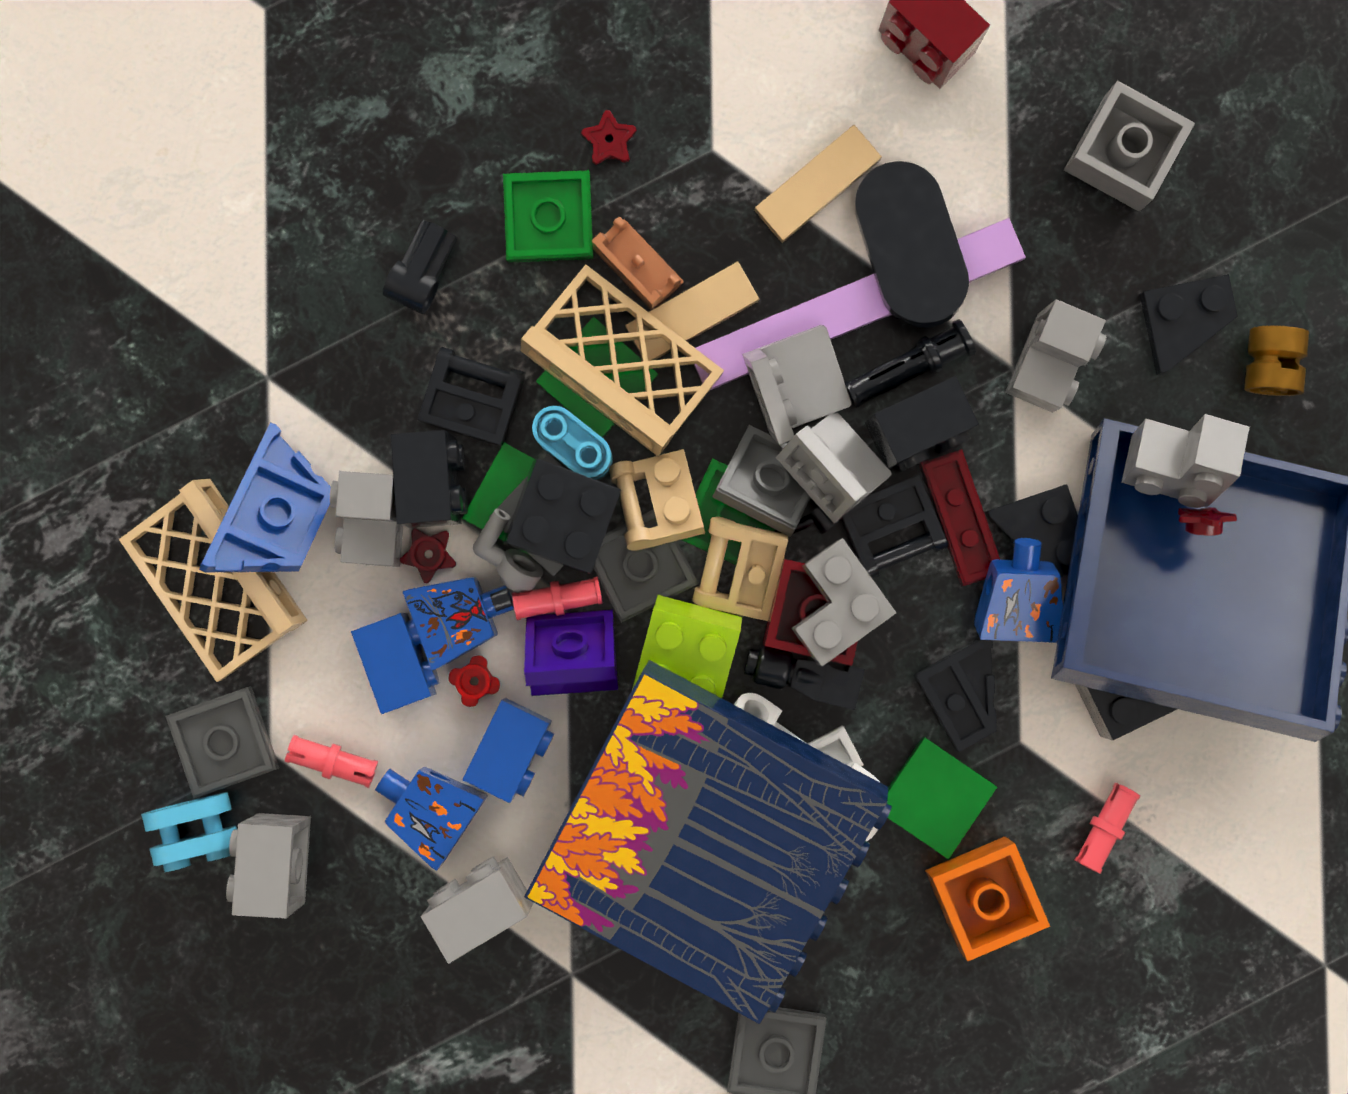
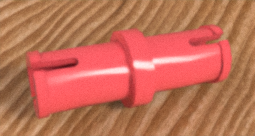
[512,576,603,620]
[285,735,378,788]
[1074,783,1140,874]

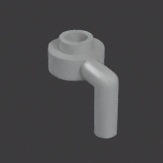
[473,509,543,592]

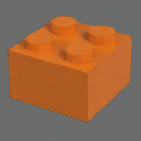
[925,837,1050,961]

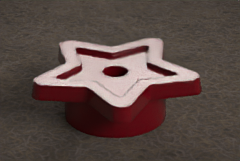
[581,110,637,165]
[1177,507,1237,536]
[400,528,456,583]

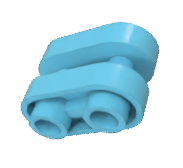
[532,406,613,480]
[141,792,237,872]

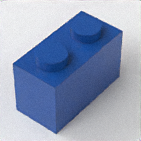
[351,613,440,715]
[462,698,554,803]

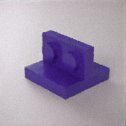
[524,610,618,696]

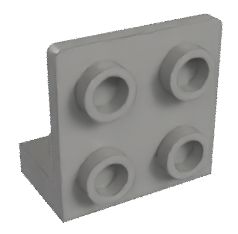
[742,325,851,445]
[776,412,892,523]

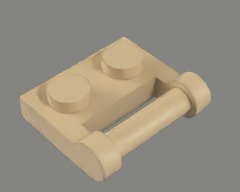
[609,449,705,551]
[692,517,788,621]

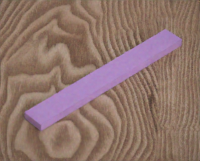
[694,218,1026,390]

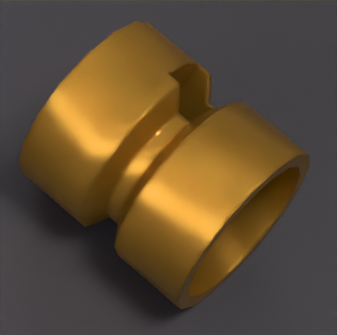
[1245,326,1309,396]

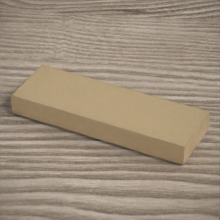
[754,125,882,243]
[625,262,759,361]

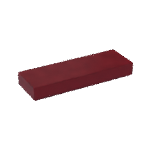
[919,449,1000,587]

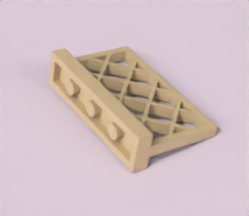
[520,265,724,457]
[119,479,308,682]

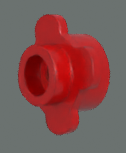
[448,655,500,707]

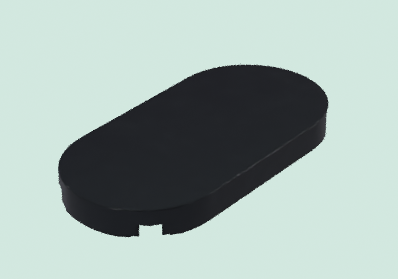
[855,161,969,328]

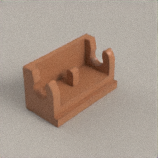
[592,217,684,310]

